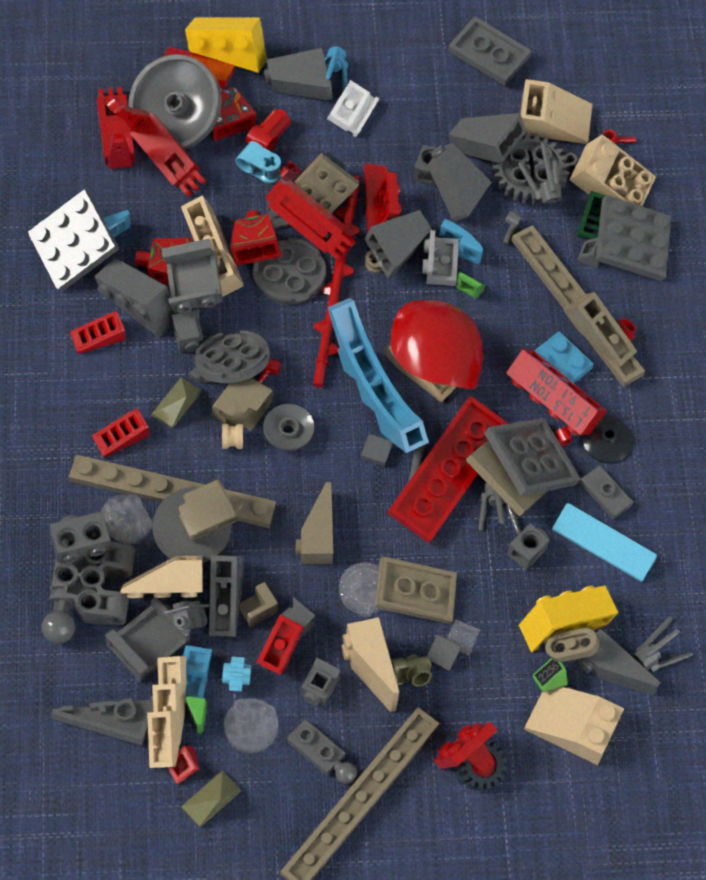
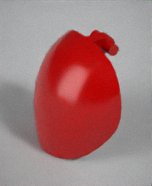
[391,300,483,389]

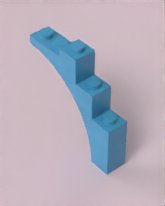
[328,298,429,453]

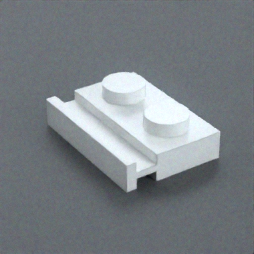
[327,80,379,137]

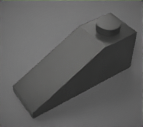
[209,555,244,637]
[576,629,661,696]

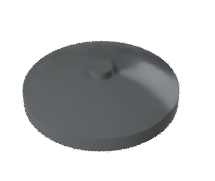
[129,55,222,149]

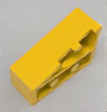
[185,17,267,73]
[519,585,618,653]

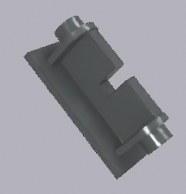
[164,600,210,630]

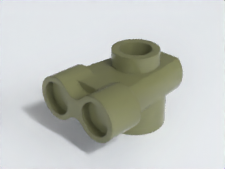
[391,655,432,687]

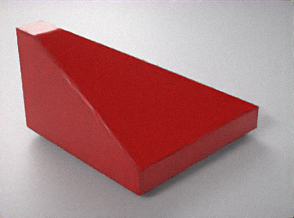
[167,746,199,784]

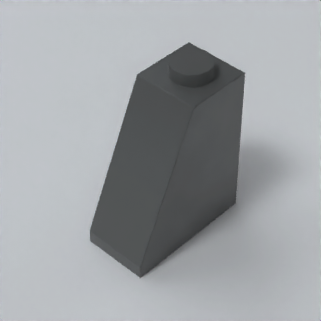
[264,48,333,100]
[449,113,526,163]
[428,143,491,221]
[365,210,432,279]

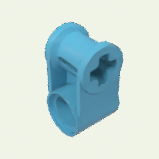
[235,141,281,184]

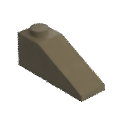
[564,292,637,367]
[296,482,333,564]

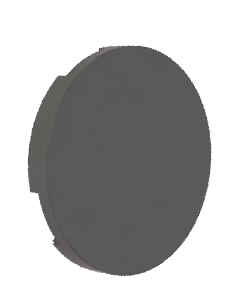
[253,238,326,305]
[194,330,270,383]
[153,488,232,564]

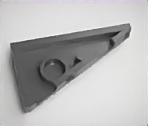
[51,696,154,745]

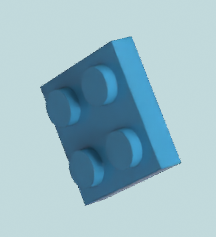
[535,331,594,383]

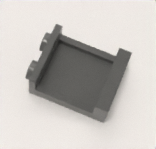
[162,238,223,313]
[105,597,191,683]

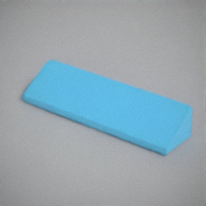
[552,503,657,582]

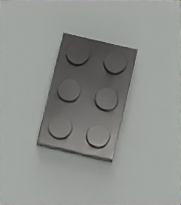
[448,16,532,86]

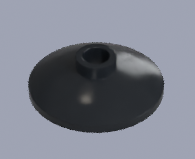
[582,417,633,463]

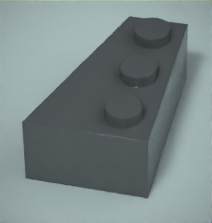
[94,258,177,338]

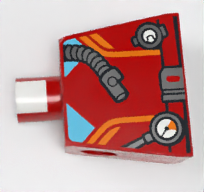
[210,88,255,142]

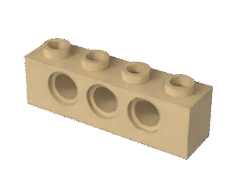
[181,196,244,297]

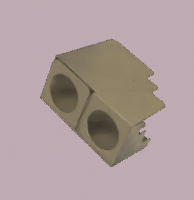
[212,378,273,430]
[179,479,237,542]

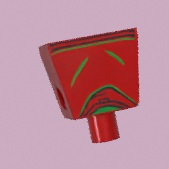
[230,210,282,266]
[135,238,193,286]

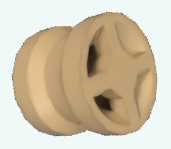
[222,424,243,449]

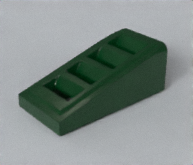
[577,191,606,240]

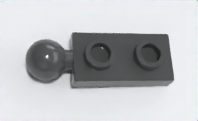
[287,719,357,784]

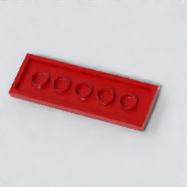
[387,396,509,543]

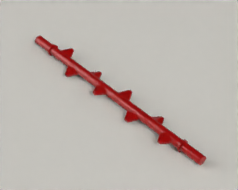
[313,175,360,388]

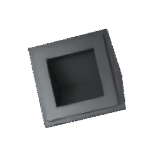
[577,238,600,268]

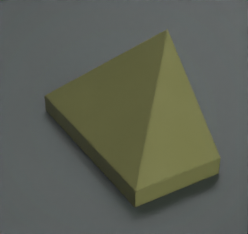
[152,377,202,429]
[181,770,241,827]

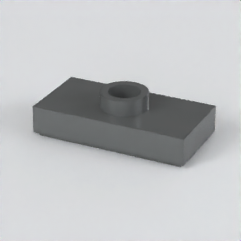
[579,465,633,519]

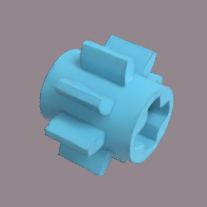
[222,657,251,691]

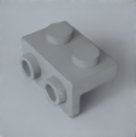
[422,230,459,286]

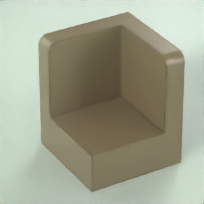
[240,582,278,628]

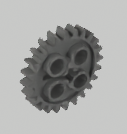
[492,134,570,205]

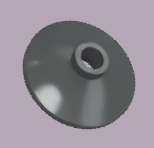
[263,404,314,451]

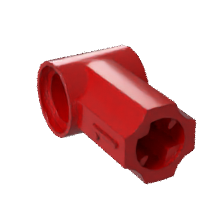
[246,109,291,152]

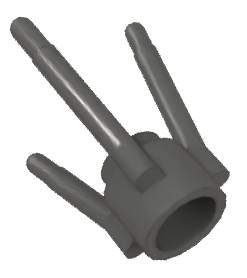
[518,142,562,204]
[478,483,521,535]
[633,617,693,673]

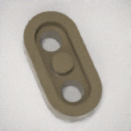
[546,628,600,662]

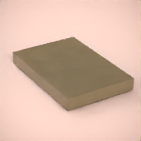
[466,441,547,516]
[375,556,457,624]

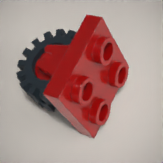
[434,722,508,790]

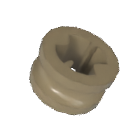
[365,250,383,273]

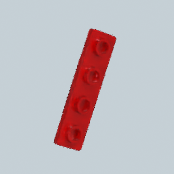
[363,164,402,232]

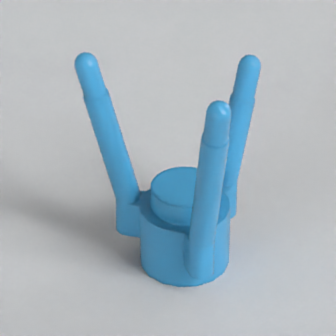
[324,47,348,91]

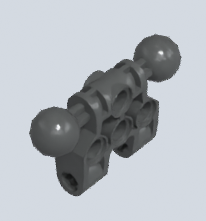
[41,514,136,644]

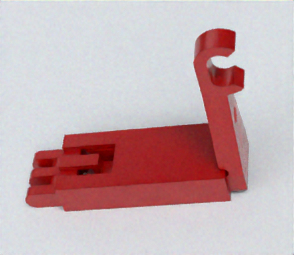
[97,87,135,169]
[105,96,206,197]
[265,161,356,261]

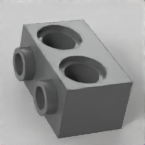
[49,511,110,563]

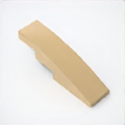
[147,656,186,768]

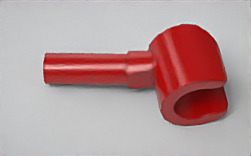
[603,129,636,145]
[256,358,281,384]
[556,427,572,446]

